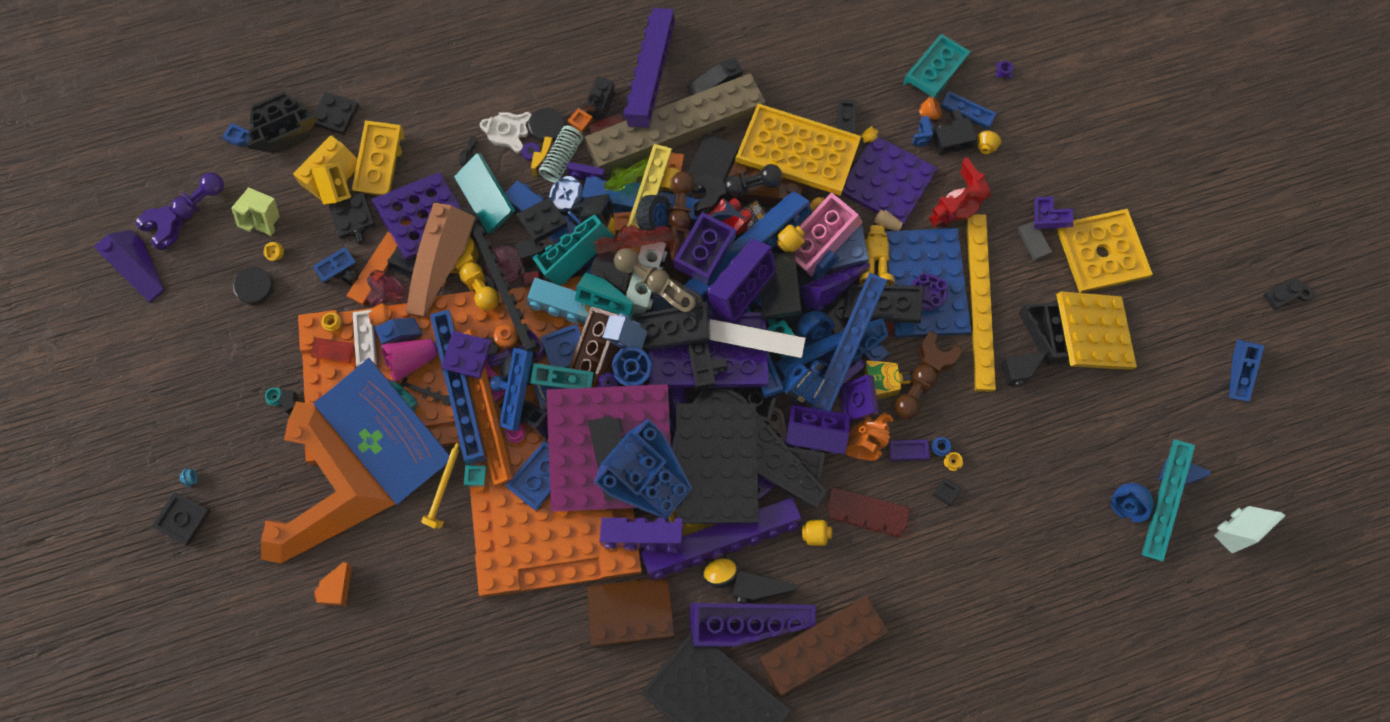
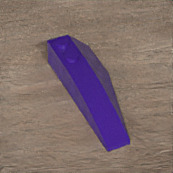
[690,603,816,646]

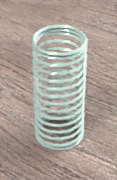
[538,126,583,183]

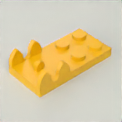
[352,120,405,196]

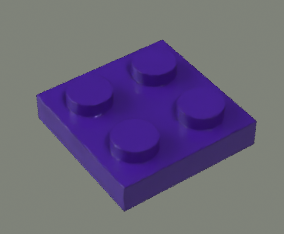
[441,331,492,379]
[840,375,879,423]

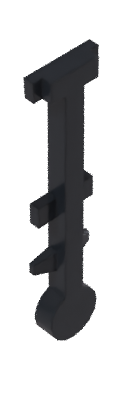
[400,378,451,406]

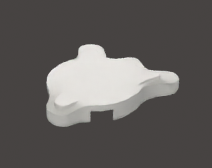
[480,112,531,154]

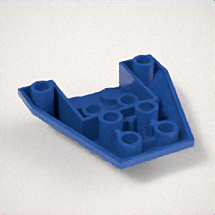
[594,419,692,520]

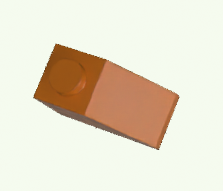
[315,562,352,607]

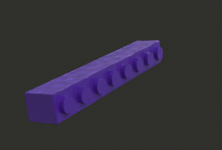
[624,8,675,128]
[641,498,801,580]

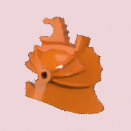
[845,413,893,461]

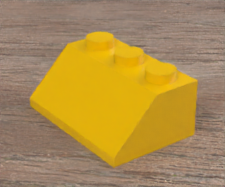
[293,135,358,201]

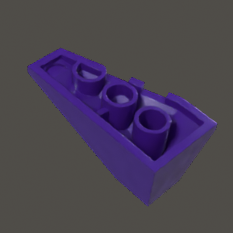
[93,230,165,303]
[799,263,870,311]

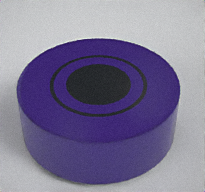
[522,142,540,161]

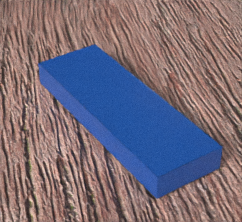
[940,91,997,130]

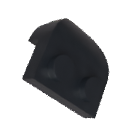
[590,250,631,292]

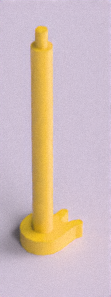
[421,443,460,529]

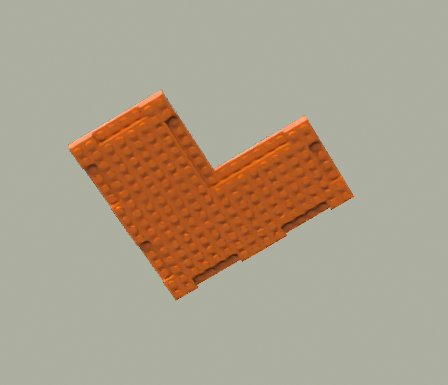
[298,276,642,598]

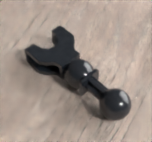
[692,164,783,217]

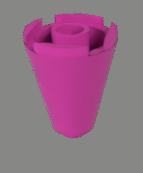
[382,339,438,382]

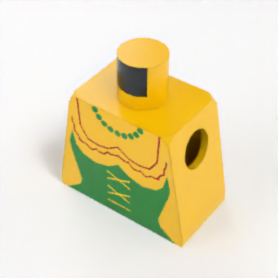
[864,361,911,400]

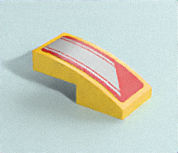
[531,137,553,177]

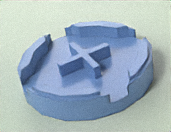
[549,176,583,212]

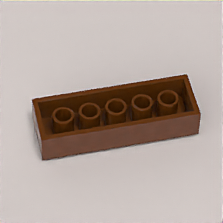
[759,596,888,697]

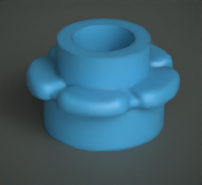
[180,468,198,487]

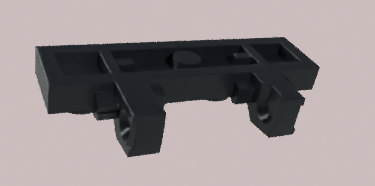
[688,341,728,389]

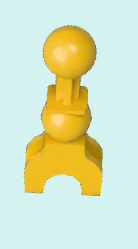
[450,237,499,311]

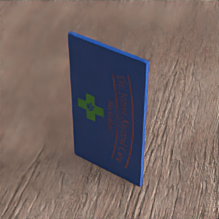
[313,358,450,505]

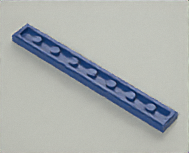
[814,272,888,411]

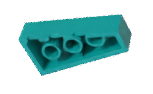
[532,214,615,286]

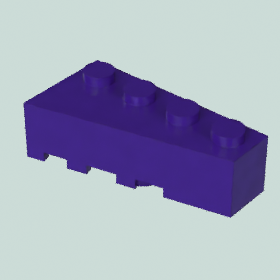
[599,518,684,553]

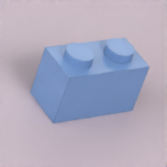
[603,314,648,349]

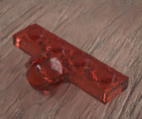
[593,224,673,254]

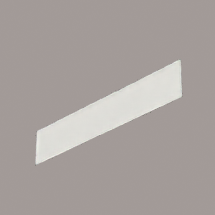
[710,319,805,358]

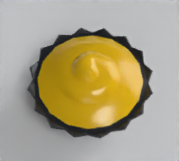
[701,556,739,588]

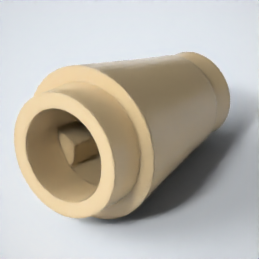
[874,209,903,231]

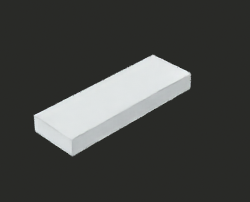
[353,310,378,367]

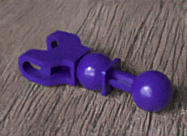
[135,172,224,250]

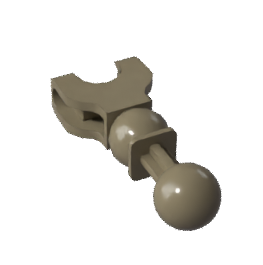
[614,248,703,312]

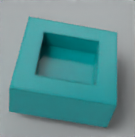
[464,465,487,487]

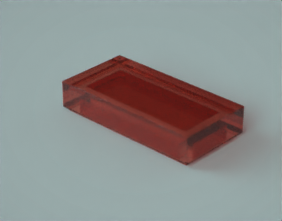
[311,337,355,363]

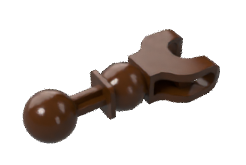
[661,171,695,267]
[895,330,963,419]

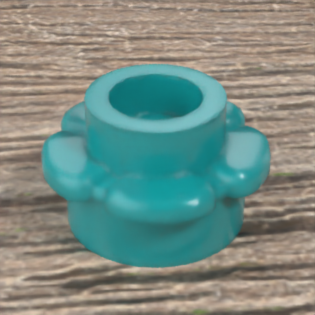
[265,388,282,406]

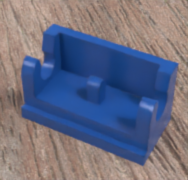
[313,247,356,283]

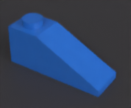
[1229,339,1264,402]

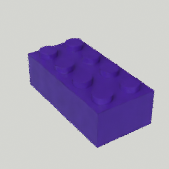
[707,239,776,324]

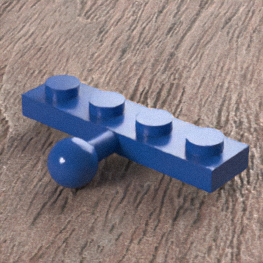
[490,348,533,431]

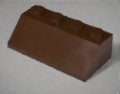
[569,306,632,388]

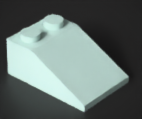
[1214,506,1285,553]

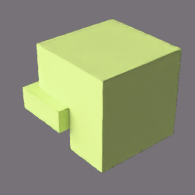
[231,187,280,236]

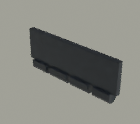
[588,416,624,501]

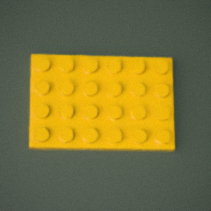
[735,103,861,196]

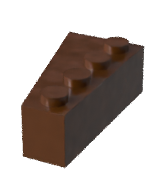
[728,162,804,207]

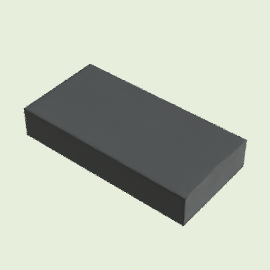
[1017,221,1052,261]

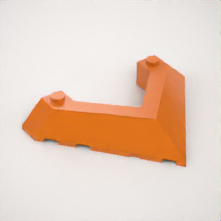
[261,402,396,563]

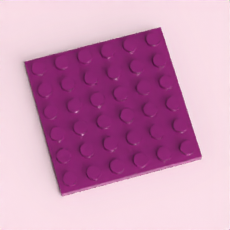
[547,384,671,512]

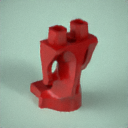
[929,158,991,227]

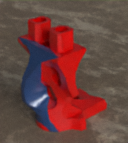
[708,198,752,235]

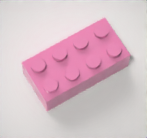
[780,192,862,277]

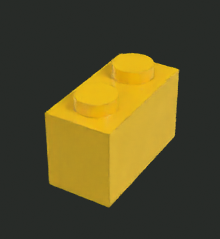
[312,162,351,205]

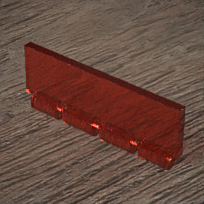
[827,488,910,537]

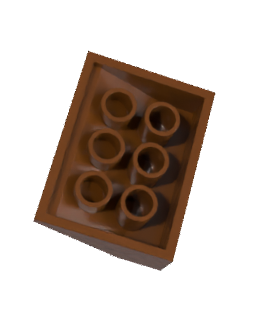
[587,577,674,648]

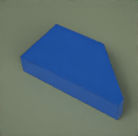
[222,123,250,147]
[812,250,840,281]

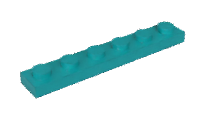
[1141,440,1195,561]

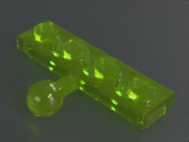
[603,156,650,192]

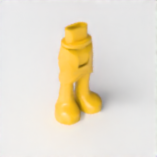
[859,225,895,285]

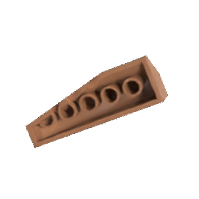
[406,203,476,317]

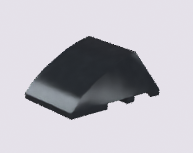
[247,92,317,154]

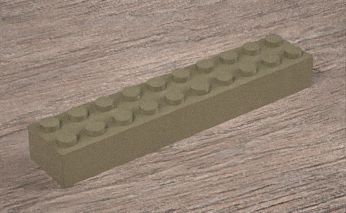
[585,73,765,174]

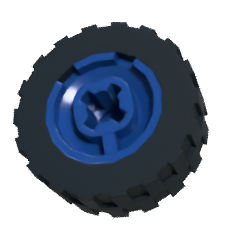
[636,195,671,237]

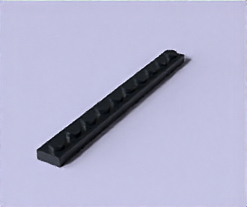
[463,206,537,359]

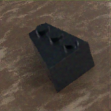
[1019,302,1069,365]

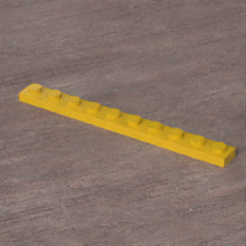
[966,214,996,392]

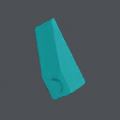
[575,273,634,318]
[528,363,593,389]

